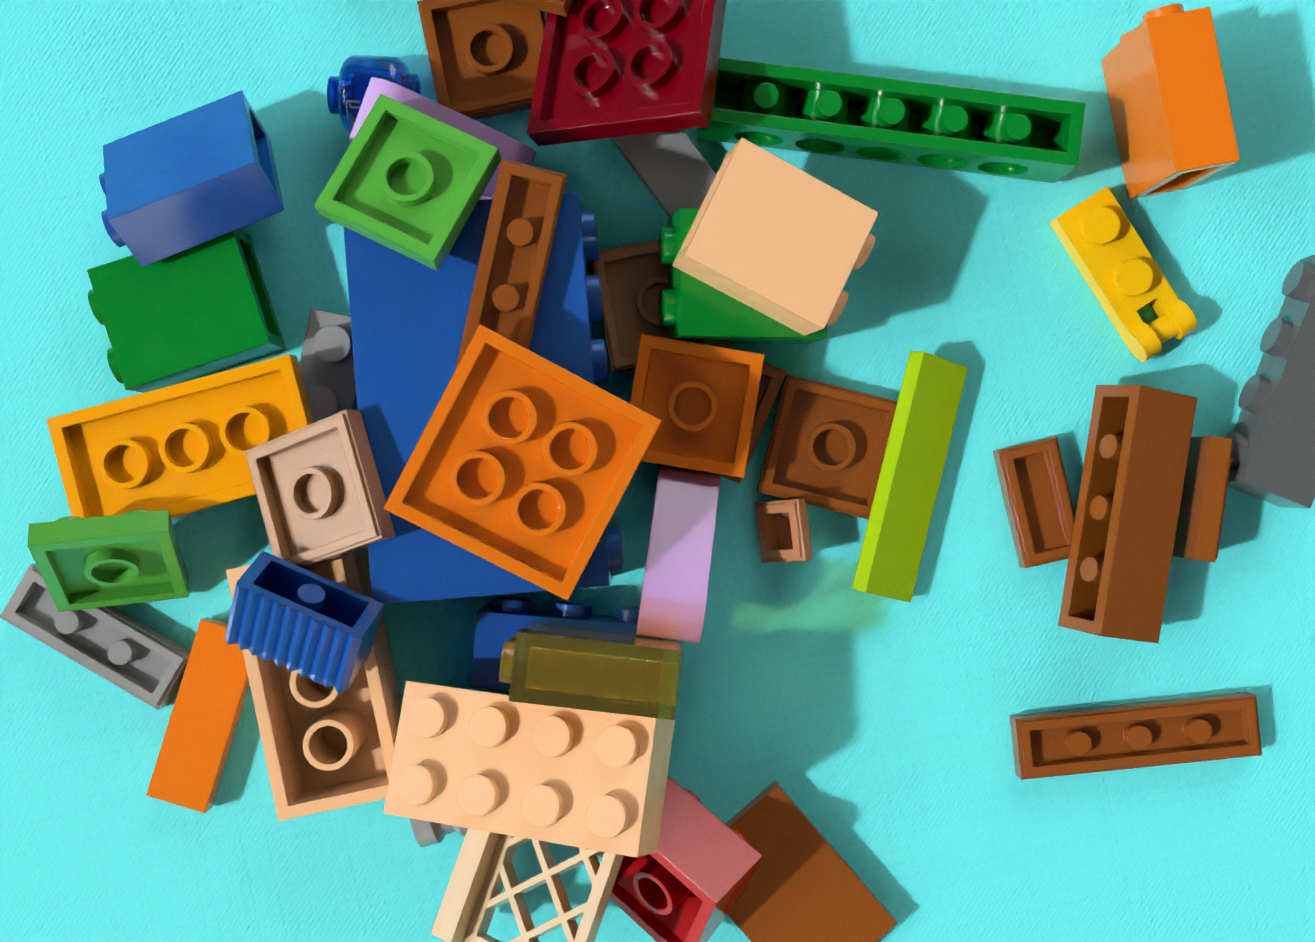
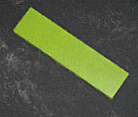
[852,351,968,603]

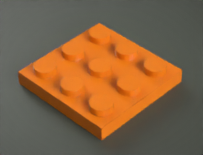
[383,324,662,601]

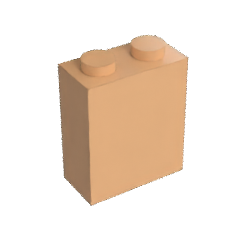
[672,137,879,336]

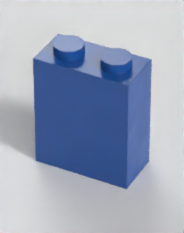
[99,90,284,267]

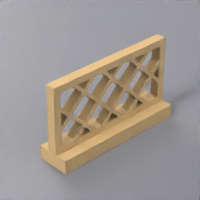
[430,690,624,942]

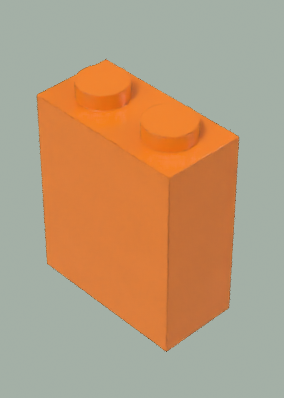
[1101,3,1240,200]

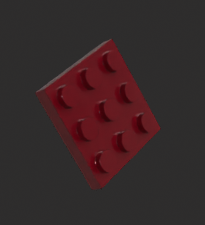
[526,0,727,146]

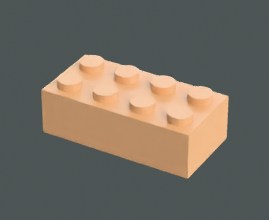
[226,546,402,821]
[383,681,675,858]

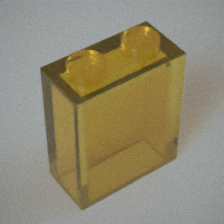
[499,622,682,720]

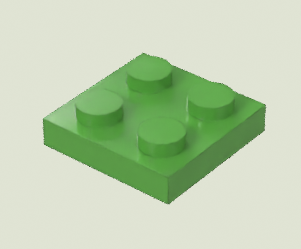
[314,94,501,271]
[27,509,189,612]

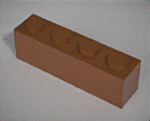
[1058,385,1197,643]

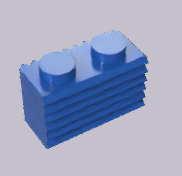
[225,551,385,693]

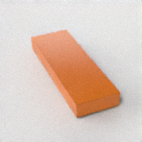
[146,617,250,813]

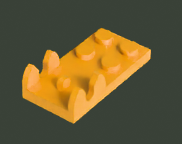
[46,354,314,520]

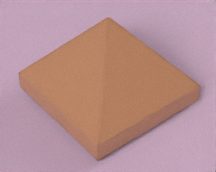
[755,498,812,563]

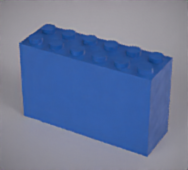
[343,192,623,604]

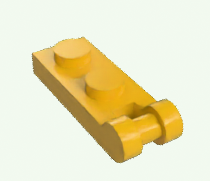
[1049,186,1198,362]

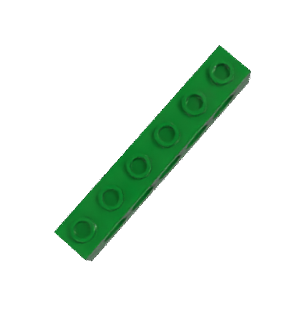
[696,57,1085,183]

